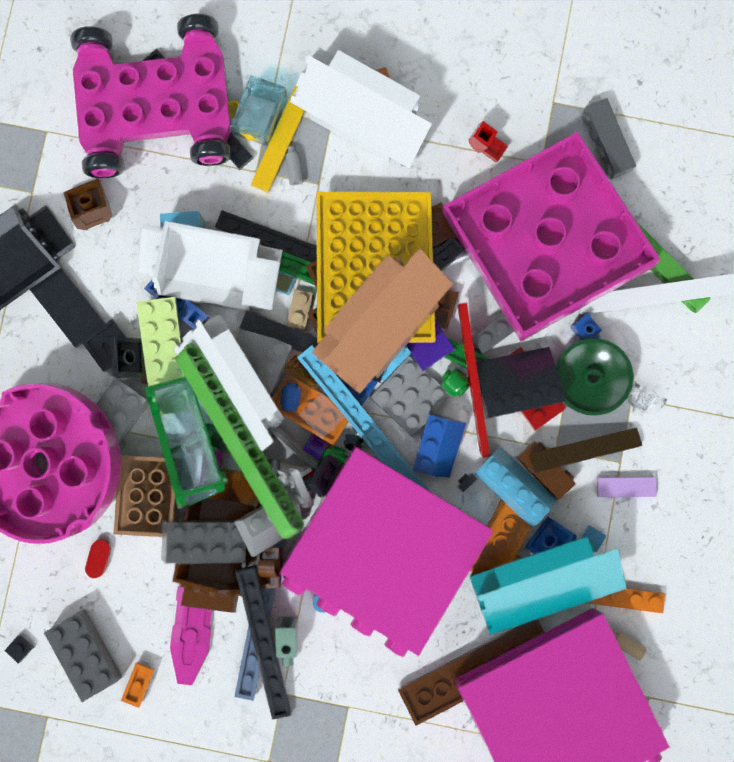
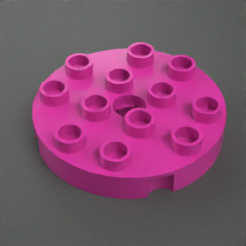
[0,383,121,544]

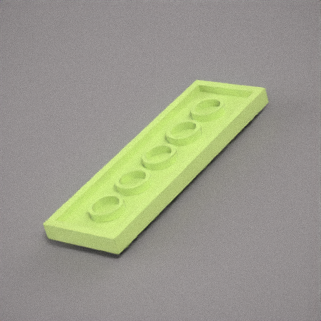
[136,297,192,415]

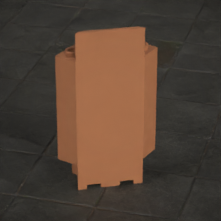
[312,249,453,393]

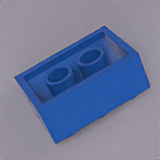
[413,412,466,478]

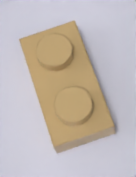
[286,289,313,331]

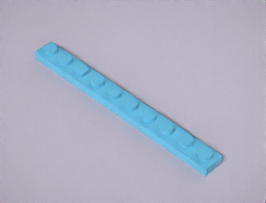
[297,345,431,492]

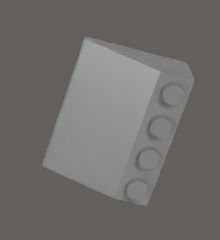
[236,329,293,399]

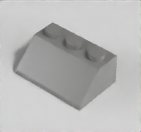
[234,492,301,557]

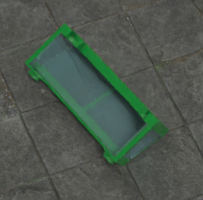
[144,377,227,509]

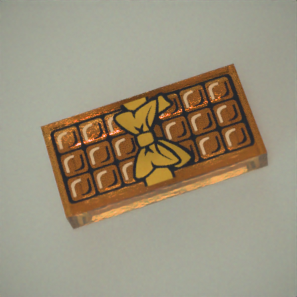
[284,354,319,390]

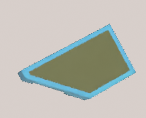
[276,272,296,295]

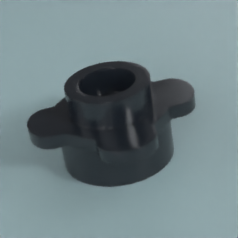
[343,434,364,451]

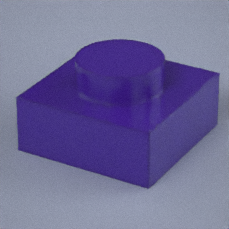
[303,434,329,459]

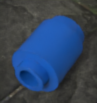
[280,383,302,412]

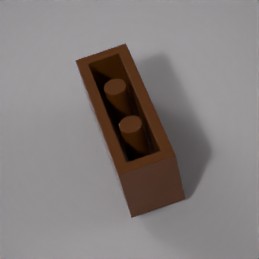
[516,441,576,500]

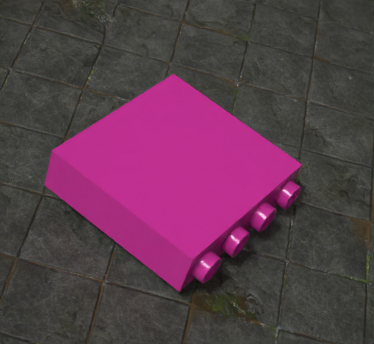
[280,446,493,657]
[453,608,670,762]

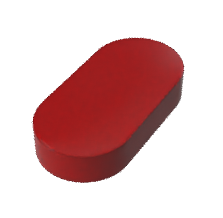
[85,539,111,578]

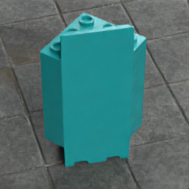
[470,537,626,635]

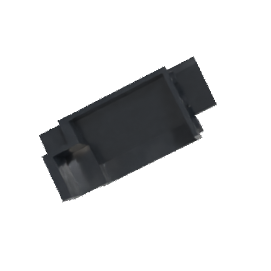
[0,204,76,310]

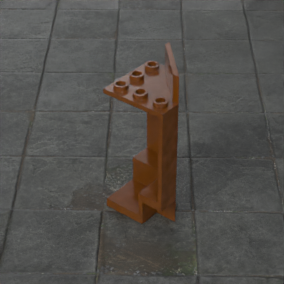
[172,465,262,613]

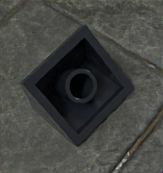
[111,337,145,378]

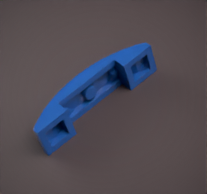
[144,280,210,330]

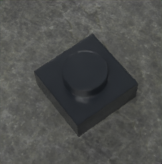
[457,473,477,492]
[4,635,34,664]

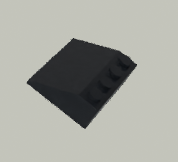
[476,347,566,419]

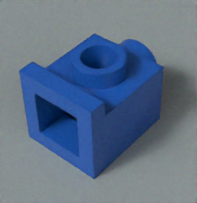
[570,313,603,340]

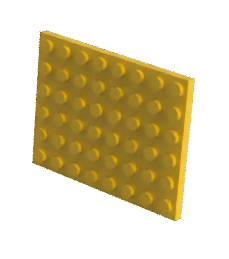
[316,191,435,343]

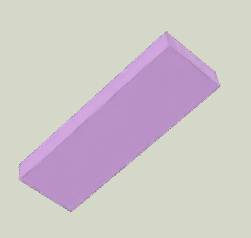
[597,477,657,497]

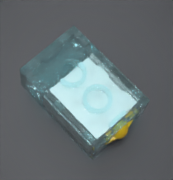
[230,75,288,147]

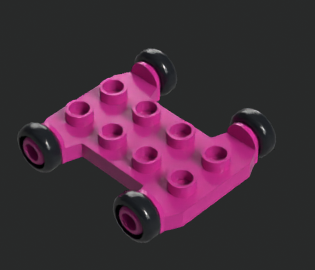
[70,13,232,179]

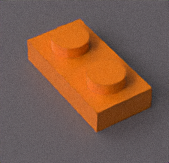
[121,662,155,708]

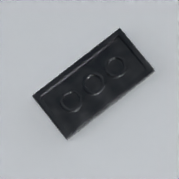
[30,266,105,348]

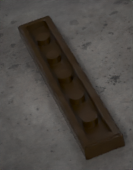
[529,427,643,473]

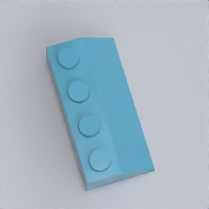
[474,447,557,528]

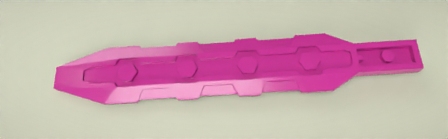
[170,450,224,686]

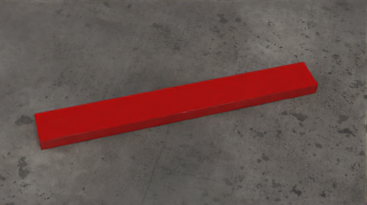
[457,302,490,458]

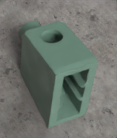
[275,616,298,667]

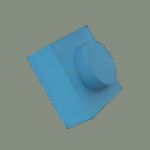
[580,525,606,552]

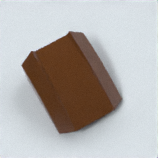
[63,178,113,230]

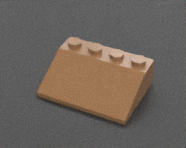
[113,455,183,537]

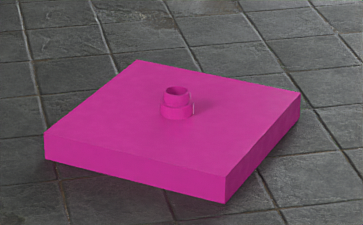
[443,132,661,342]

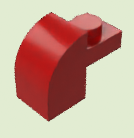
[468,121,508,163]

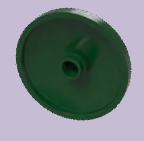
[556,338,634,416]

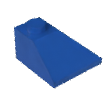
[525,516,577,555]

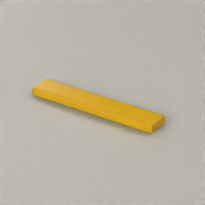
[251,84,305,193]

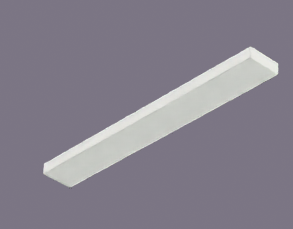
[579,274,734,315]

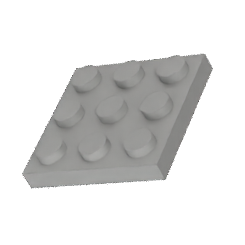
[370,356,450,437]

